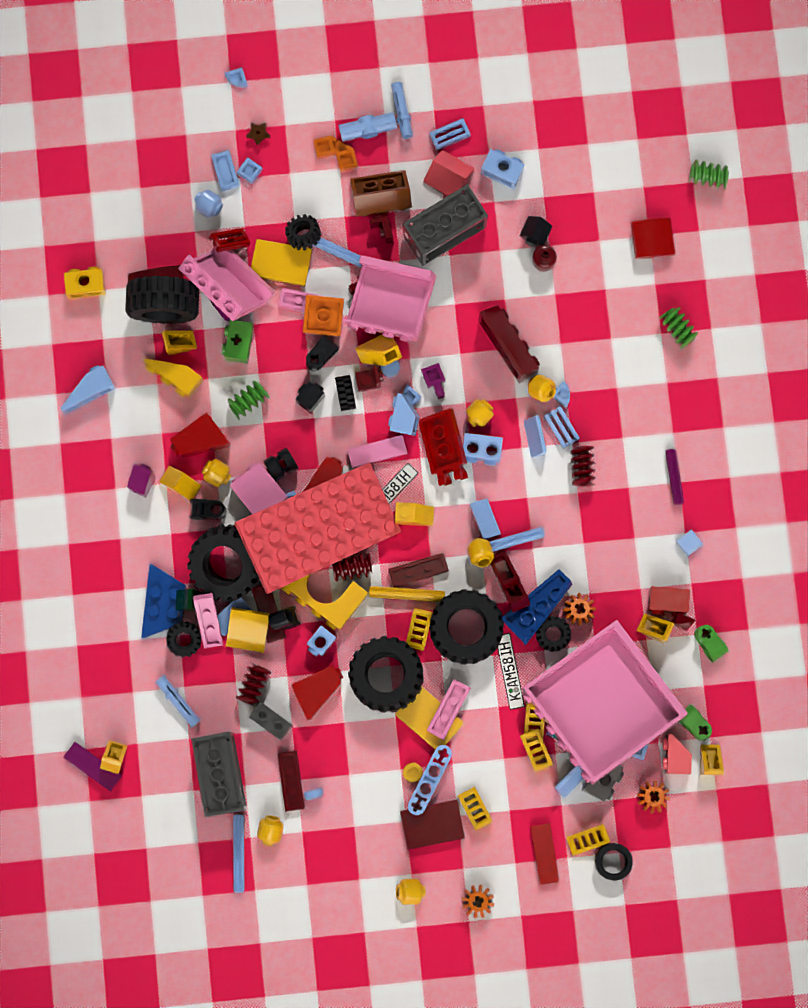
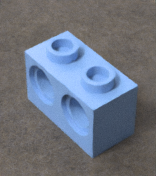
[463,433,503,465]

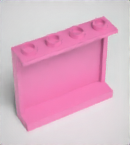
[178,246,275,321]
[342,255,436,342]

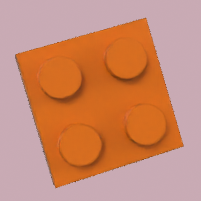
[303,294,345,337]

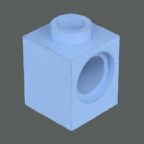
[307,626,337,657]

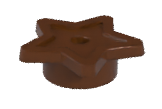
[246,122,270,145]

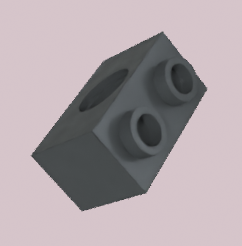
[249,702,293,741]
[583,765,624,802]

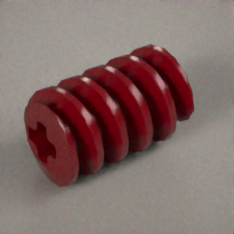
[570,446,596,487]
[332,553,373,582]
[235,663,272,706]

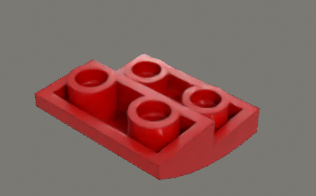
[630,218,675,259]

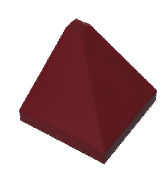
[670,613,695,631]

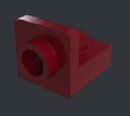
[369,215,394,244]
[355,366,384,392]

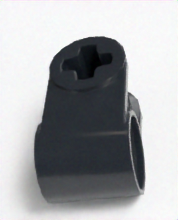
[306,335,340,371]
[189,499,227,520]
[268,606,301,630]

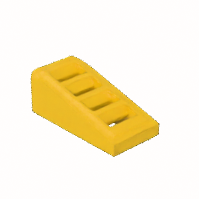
[406,608,433,651]
[524,703,545,744]
[520,729,553,773]
[457,787,493,831]
[566,824,610,856]

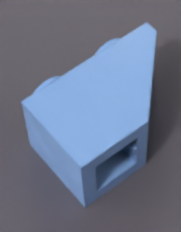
[388,393,420,436]

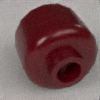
[532,245,557,272]

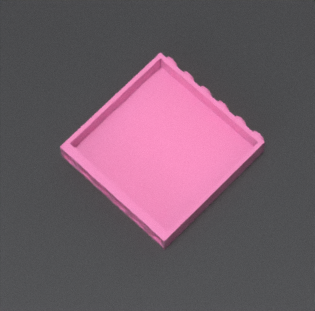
[522,620,688,785]

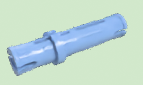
[391,82,413,139]
[155,675,201,728]

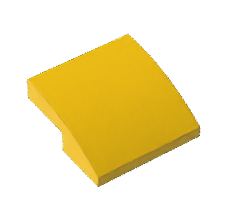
[226,607,270,653]

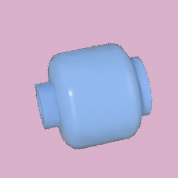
[194,189,223,218]

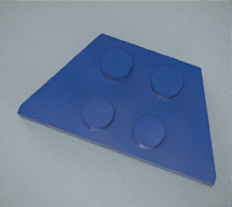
[141,564,186,639]

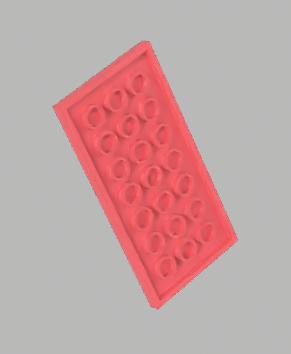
[234,462,401,594]

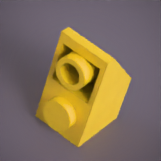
[355,335,402,366]

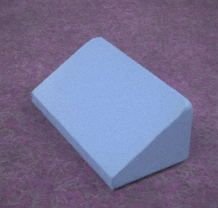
[524,415,547,457]
[469,499,501,540]
[217,597,252,636]
[554,766,583,798]

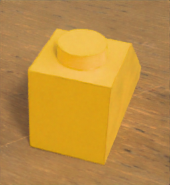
[395,502,434,526]

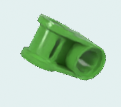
[694,625,729,662]
[679,704,712,741]

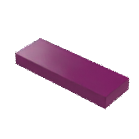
[63,742,122,792]

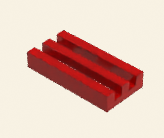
[209,228,251,253]

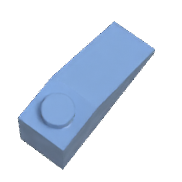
[61,365,116,414]

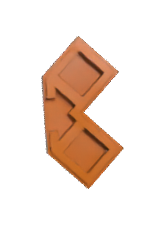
[313,135,358,172]

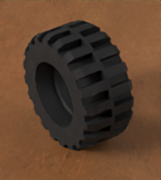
[125,276,199,324]
[187,524,259,602]
[430,589,504,665]
[348,636,424,713]

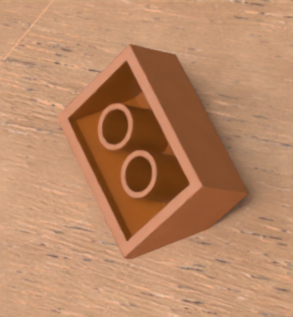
[350,170,412,216]

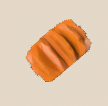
[563,593,596,626]
[637,780,670,814]
[461,885,495,919]

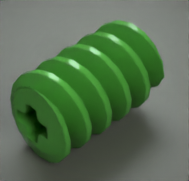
[688,159,729,190]
[659,307,698,349]
[228,380,270,421]

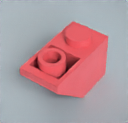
[662,734,692,775]

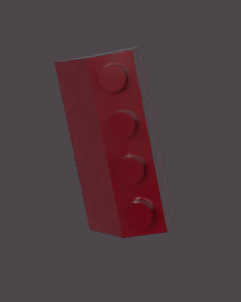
[478,305,540,384]

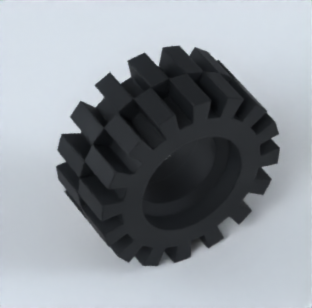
[285,214,321,251]
[335,375,356,411]
[536,616,571,652]
[166,621,201,658]

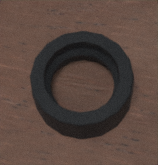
[595,843,633,881]

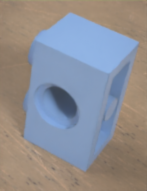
[480,149,525,189]

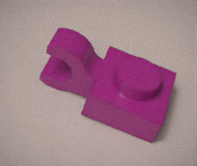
[421,363,446,399]

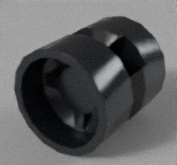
[263,448,299,482]

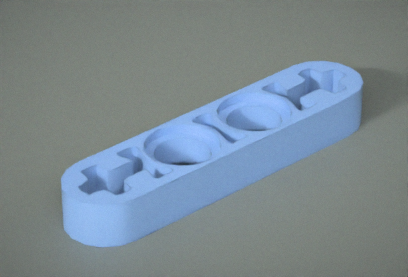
[408,745,452,815]

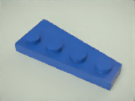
[502,569,572,645]

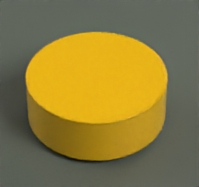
[403,763,422,782]

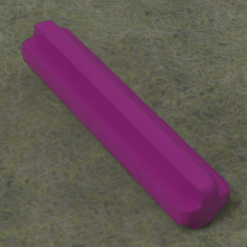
[665,449,684,505]

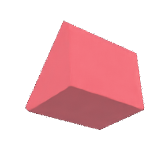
[423,150,474,196]

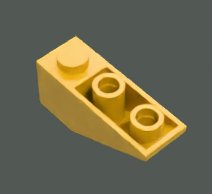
[143,358,203,398]

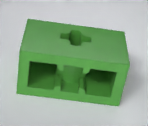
[222,320,254,364]

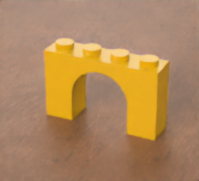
[280,574,369,631]

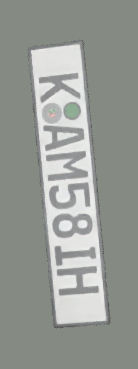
[382,463,418,504]
[497,633,525,710]

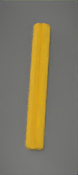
[369,586,445,602]

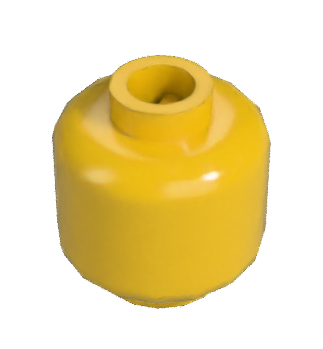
[527,374,556,402]
[466,399,494,427]
[202,459,231,487]
[467,538,494,568]
[257,815,284,846]
[395,879,426,905]

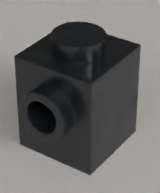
[519,216,553,247]
[295,381,325,414]

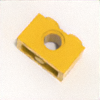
[64,267,106,299]

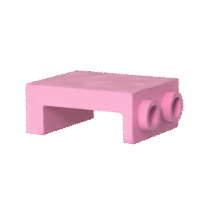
[229,462,288,514]

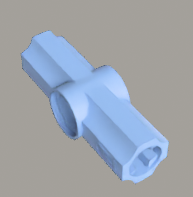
[339,112,397,142]

